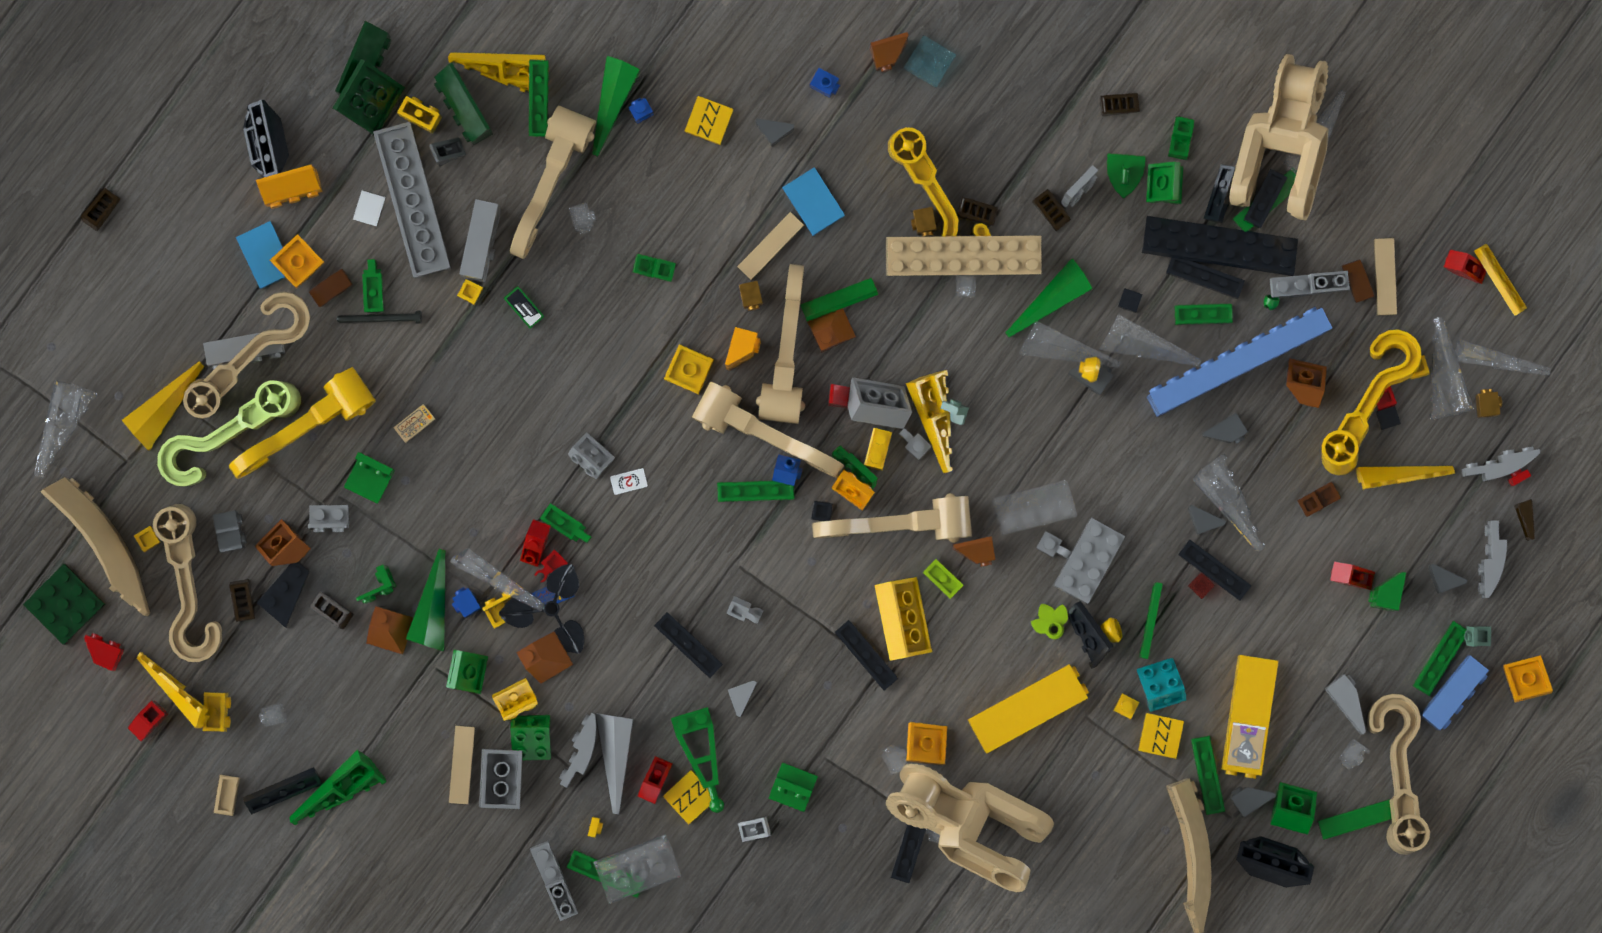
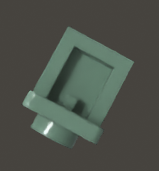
[940,399,969,425]
[1464,626,1491,647]

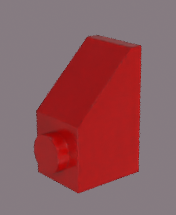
[1444,250,1487,284]
[828,384,850,408]
[1330,562,1375,590]
[637,756,673,804]

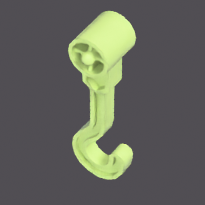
[158,380,301,486]

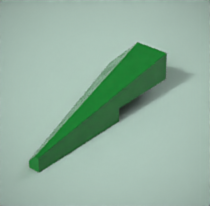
[592,56,640,157]
[1005,258,1093,338]
[406,549,446,651]
[289,750,387,825]

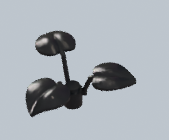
[499,564,584,654]

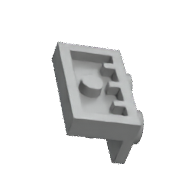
[568,432,615,479]
[308,505,349,532]

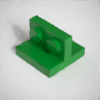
[1146,162,1183,205]
[446,650,488,694]
[768,762,818,812]

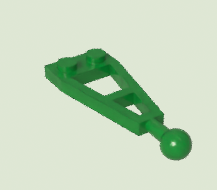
[671,707,725,813]

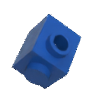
[810,68,840,98]
[772,455,803,486]
[452,587,482,618]

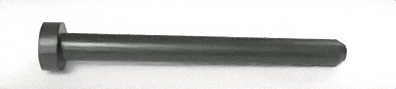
[337,310,422,324]

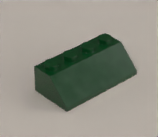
[335,21,392,96]
[434,63,493,145]

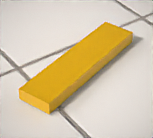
[1474,244,1527,316]

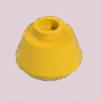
[1079,357,1100,383]
[1101,617,1123,643]

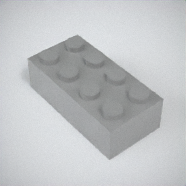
[1053,518,1125,604]

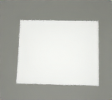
[353,191,385,226]

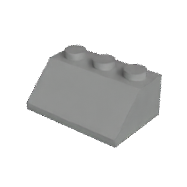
[848,377,912,429]
[479,749,522,809]

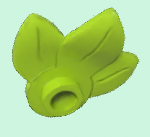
[1031,604,1068,639]

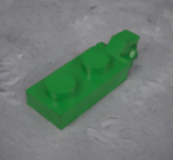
[362,259,384,313]
[832,445,878,489]
[540,503,592,543]

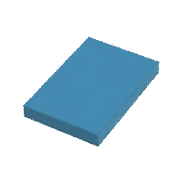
[782,167,845,236]
[236,221,286,289]

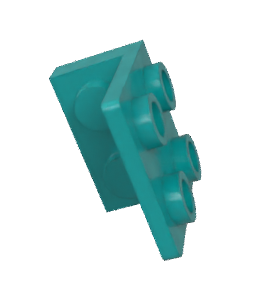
[1137,658,1187,712]

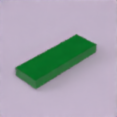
[1174,304,1233,325]

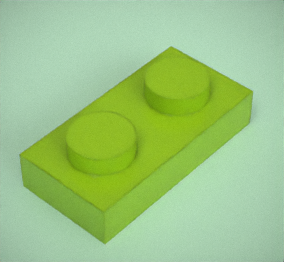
[923,559,964,599]

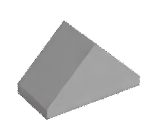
[728,681,757,717]
[738,816,771,842]

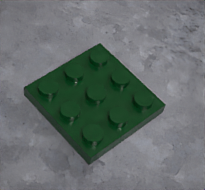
[332,59,405,135]
[23,564,105,645]

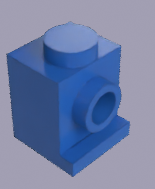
[628,98,654,124]

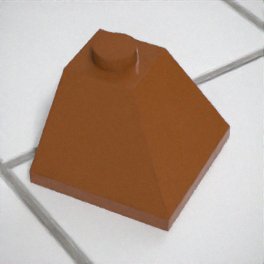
[870,32,908,72]
[805,308,856,353]
[1286,358,1327,408]
[255,519,311,566]
[952,536,996,567]
[366,606,413,654]
[516,631,574,684]

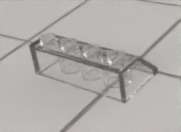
[992,480,1077,536]
[593,834,681,904]

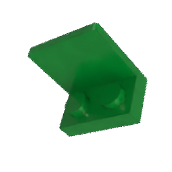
[344,452,395,504]
[356,564,397,604]
[510,715,551,760]

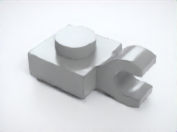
[899,428,931,460]
[1036,531,1071,559]
[726,596,763,623]

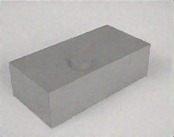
[459,199,501,283]

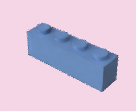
[1420,656,1489,730]

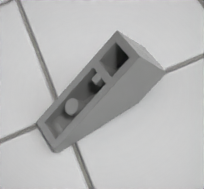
[1324,674,1366,734]

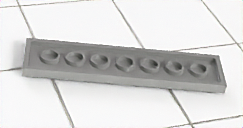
[373,122,451,279]

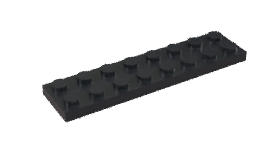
[1142,216,1298,276]

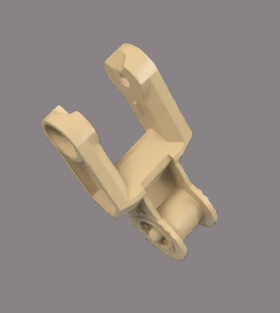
[1229,54,1328,220]
[886,764,1054,892]

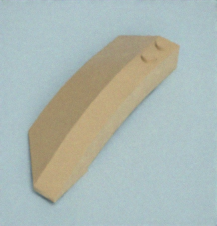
[41,477,150,616]
[1166,778,1211,933]

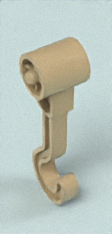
[510,105,596,259]
[756,264,805,424]
[183,291,310,418]
[692,382,844,478]
[812,493,972,543]
[153,504,222,662]
[1367,694,1430,855]

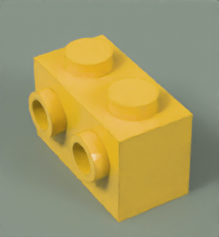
[397,96,442,134]

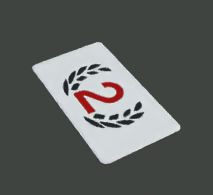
[610,468,648,495]

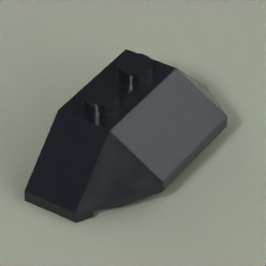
[243,100,289,178]
[1236,836,1314,888]

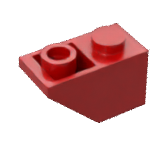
[520,519,551,567]
[84,633,124,671]
[128,701,169,742]

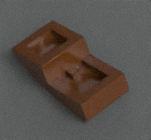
[1342,259,1374,303]
[309,269,353,307]
[1297,481,1341,517]

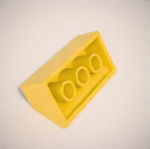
[875,577,932,661]

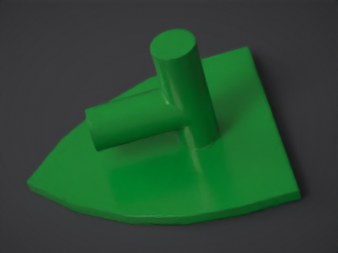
[1107,153,1146,199]

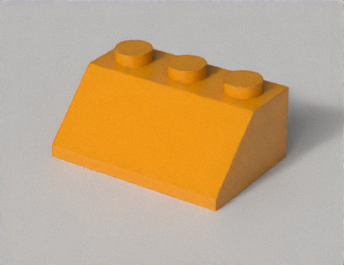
[256,164,323,209]
[725,327,761,370]

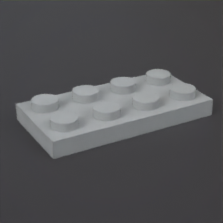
[1061,165,1098,208]

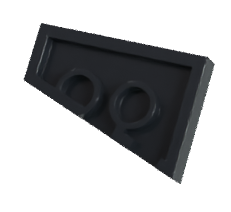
[257,562,310,628]
[1067,601,1114,669]

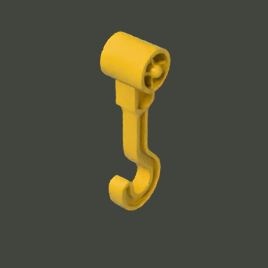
[888,127,991,237]
[1322,330,1421,476]
[229,367,376,479]

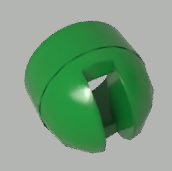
[1263,294,1280,310]

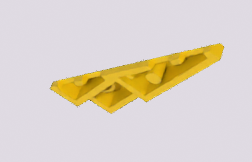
[448,52,546,93]
[122,361,204,451]
[906,370,953,473]
[1356,466,1455,489]
[137,652,211,728]

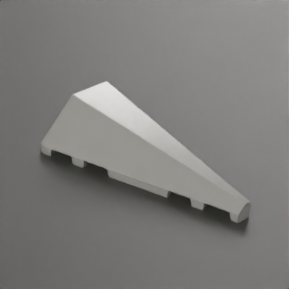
[596,713,633,814]

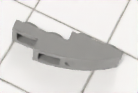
[1270,271,1350,298]
[1461,447,1540,482]
[1478,520,1507,598]
[559,713,597,788]
[530,841,578,921]

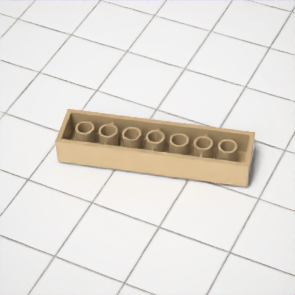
[886,236,1041,276]

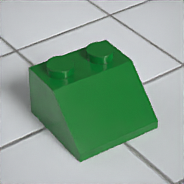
[1368,572,1406,612]
[1270,782,1317,835]

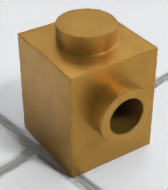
[911,207,936,237]
[739,281,763,311]
[1475,389,1502,418]

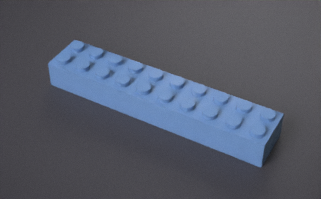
[1147,307,1332,417]

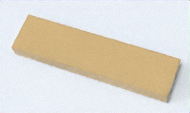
[737,212,804,280]
[1374,238,1397,316]
[449,726,475,804]

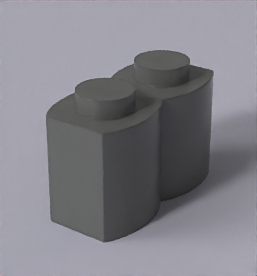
[213,510,247,553]

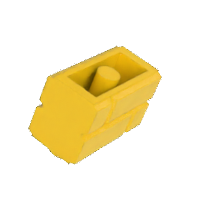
[864,428,892,471]

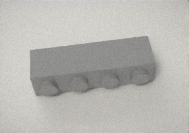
[203,333,285,370]

